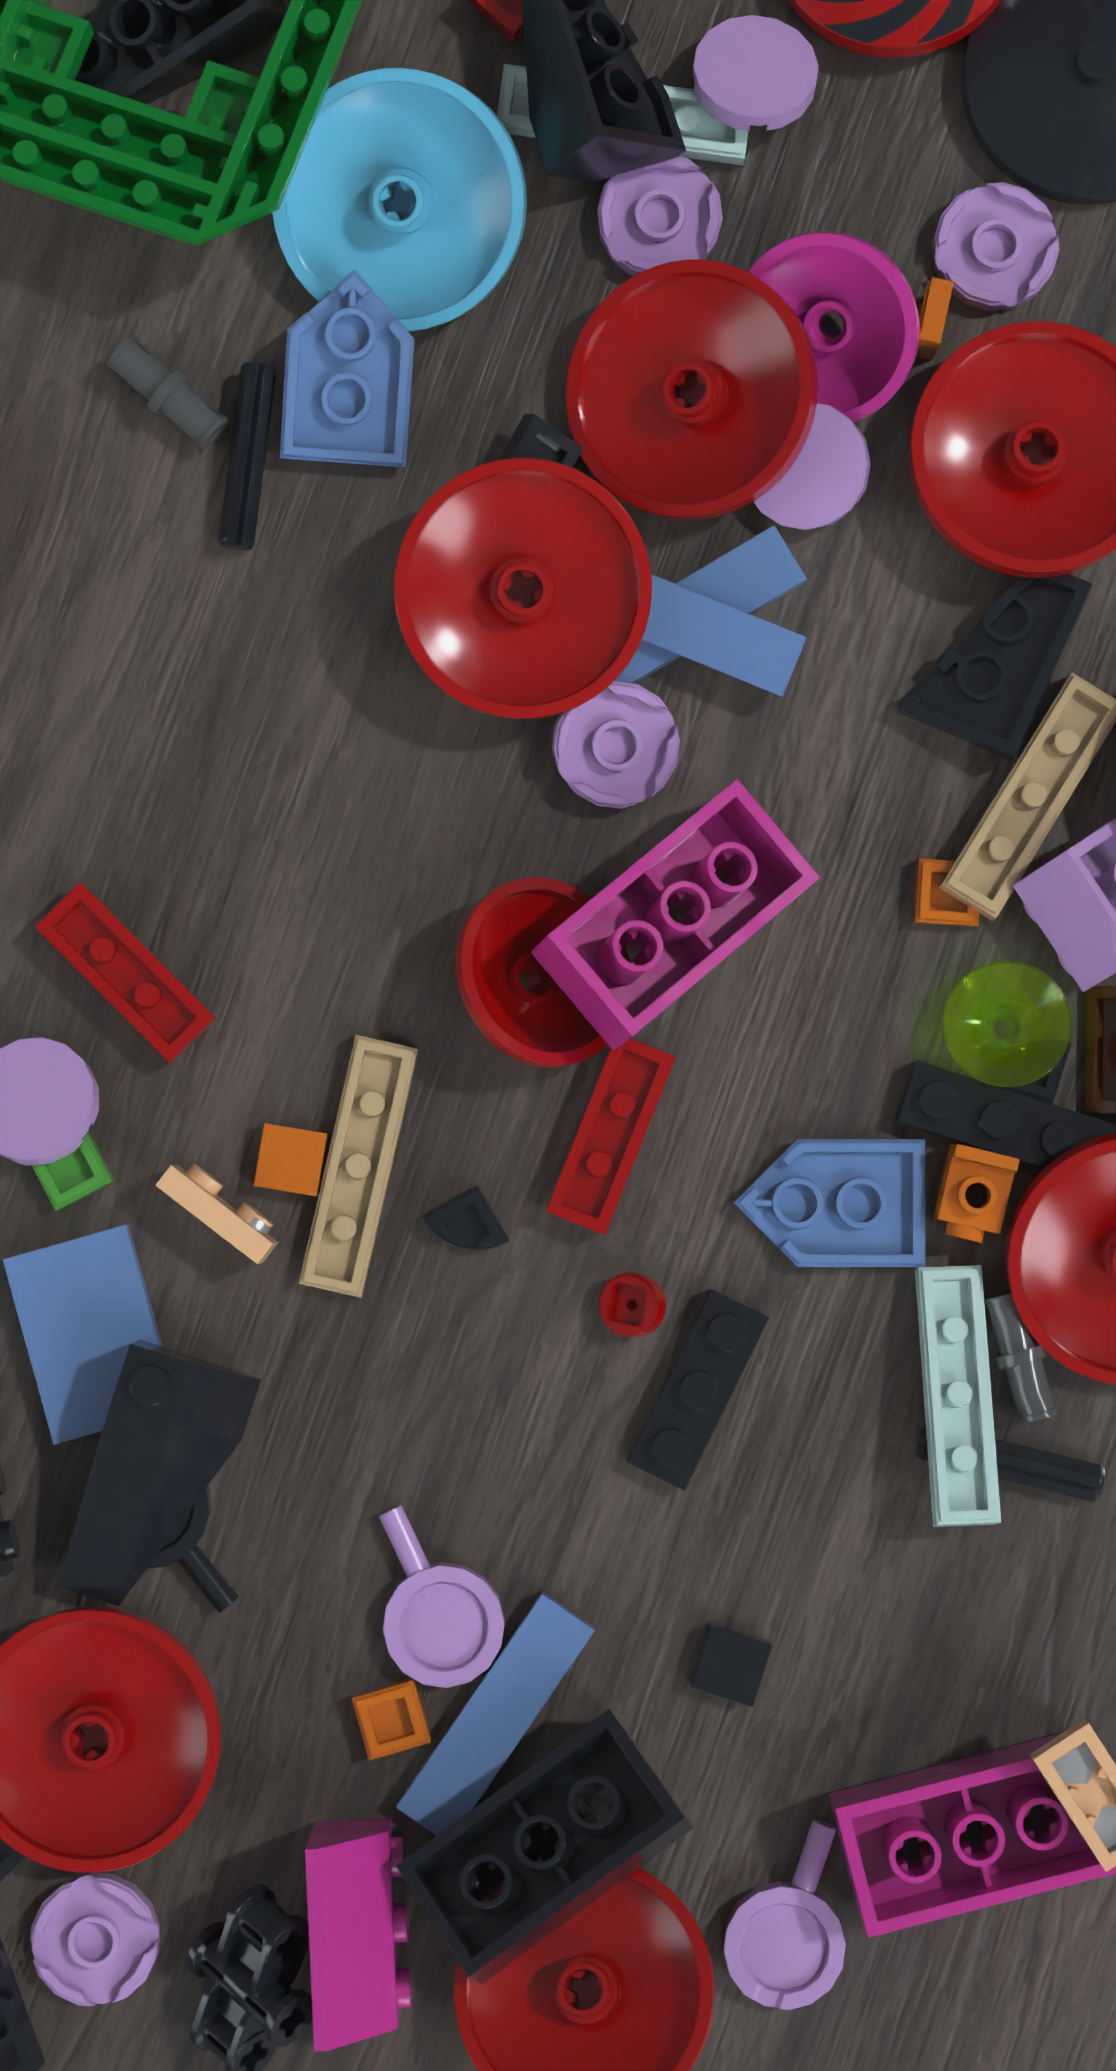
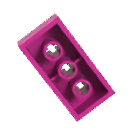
[531,779,820,1051]
[828,1733,1116,1938]

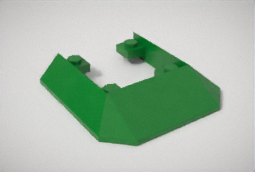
[0,0,363,247]

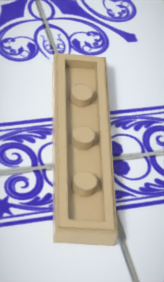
[939,673,1116,921]
[299,1035,419,1298]

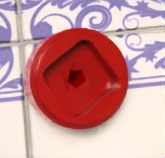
[599,1272,666,1337]

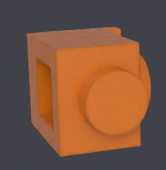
[931,1144,1020,1243]

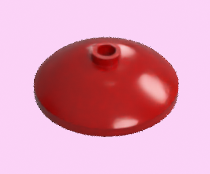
[455,877,630,1068]

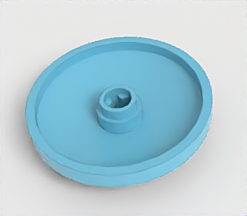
[272,68,527,331]

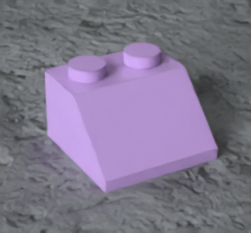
[1013,818,1116,992]

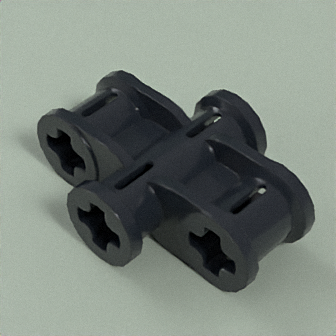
[186,1884,313,2071]

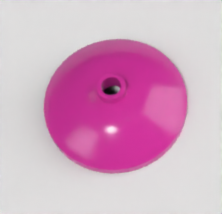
[748,232,920,422]

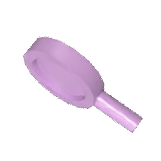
[378,1505,505,1688]
[722,1819,846,2010]

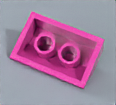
[305,1818,412,2052]

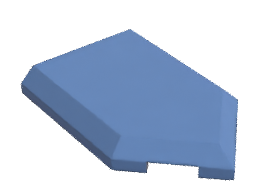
[280,269,415,468]
[734,1139,925,1267]

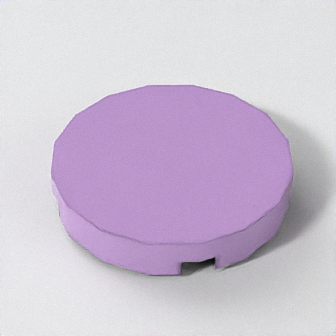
[692,15,819,131]
[597,156,723,276]
[932,182,1060,312]
[754,403,871,530]
[552,681,680,809]
[0,1037,99,1166]
[30,1873,160,2006]

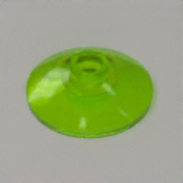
[943,961,1072,1087]

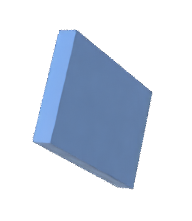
[3,1224,163,1445]

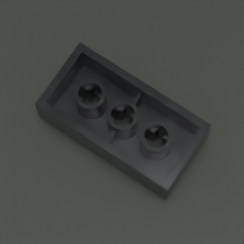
[396,1709,694,1984]

